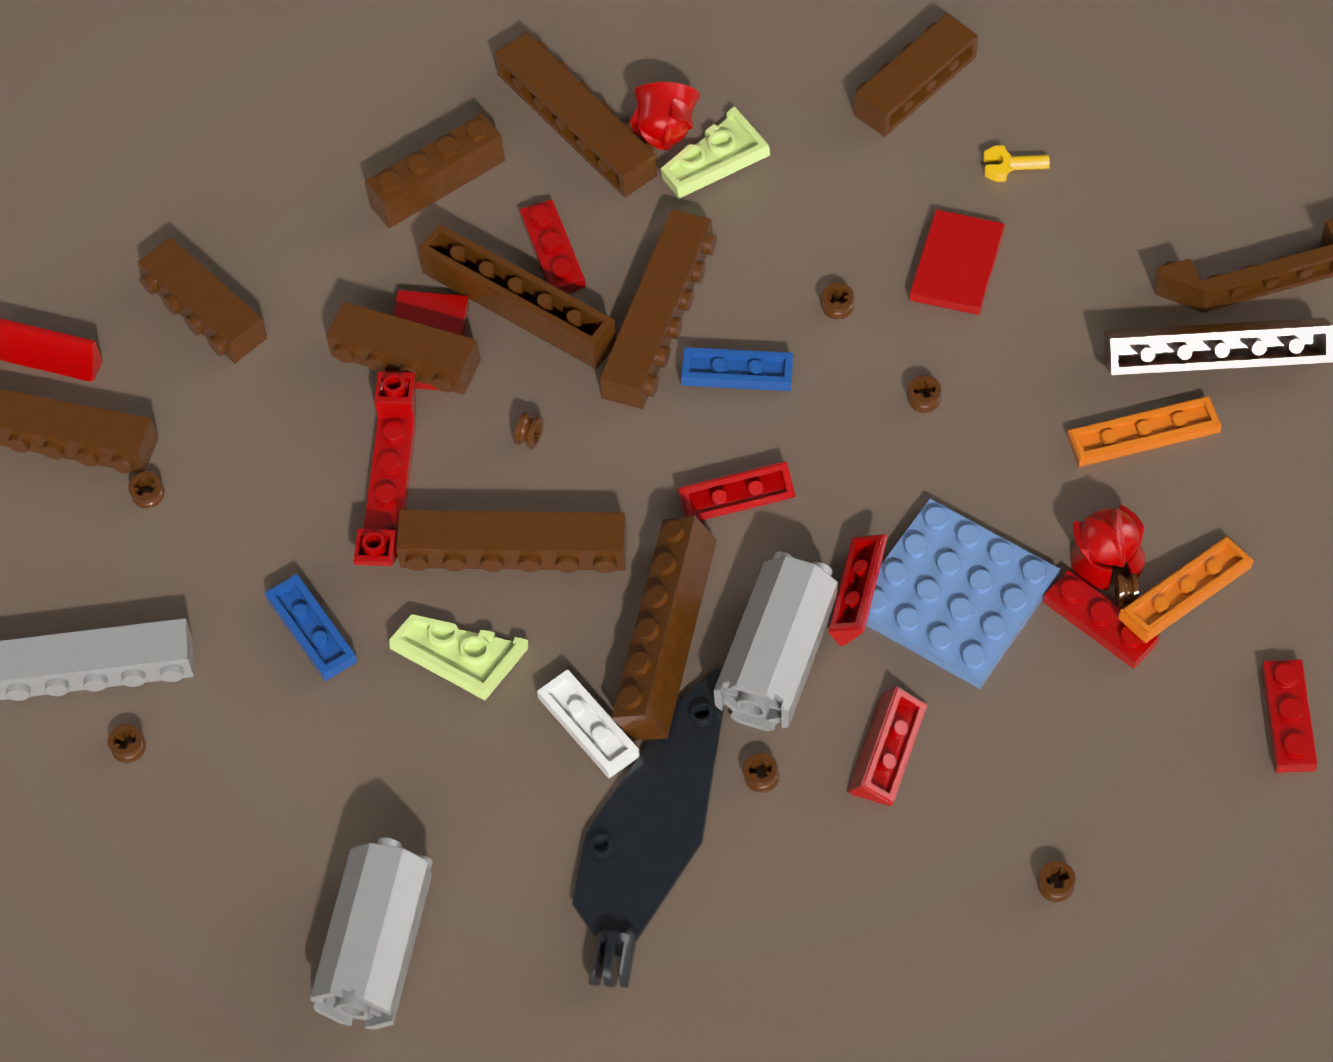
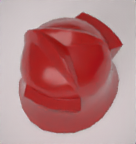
[629,82,700,151]
[1070,505,1145,591]

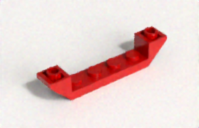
[353,372,416,566]

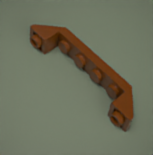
[1153,218,1333,313]

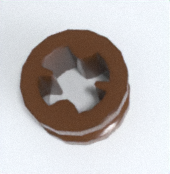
[822,283,854,320]
[908,375,941,413]
[514,412,544,449]
[128,472,165,508]
[1115,573,1139,608]
[108,724,146,763]
[743,753,780,793]
[1038,861,1075,902]

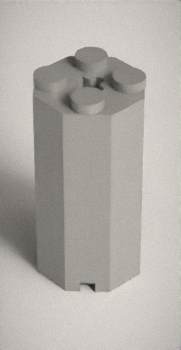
[714,552,838,731]
[310,838,433,1030]

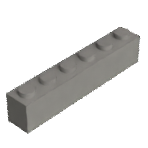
[0,618,194,701]

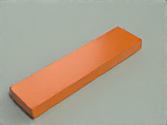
[1067,396,1222,467]
[1118,536,1254,643]

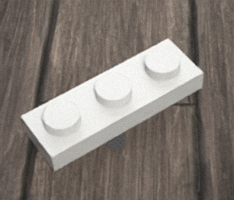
[537,669,640,778]

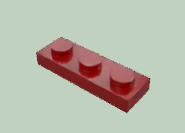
[519,199,586,293]
[1043,570,1159,669]
[1261,660,1318,773]

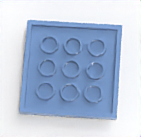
[866,499,1060,689]

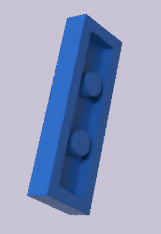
[681,347,794,391]
[265,574,357,682]

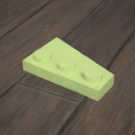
[661,106,770,198]
[389,614,528,700]

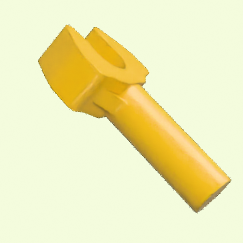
[983,145,1050,182]

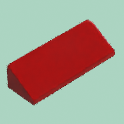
[0,318,103,382]
[676,461,796,521]
[828,534,888,646]
[847,686,927,806]

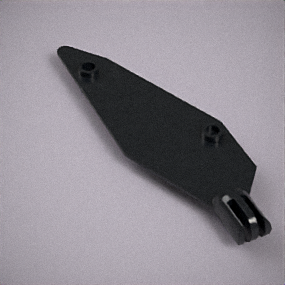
[572,669,725,988]

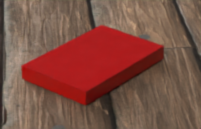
[910,209,1005,316]
[393,290,470,392]

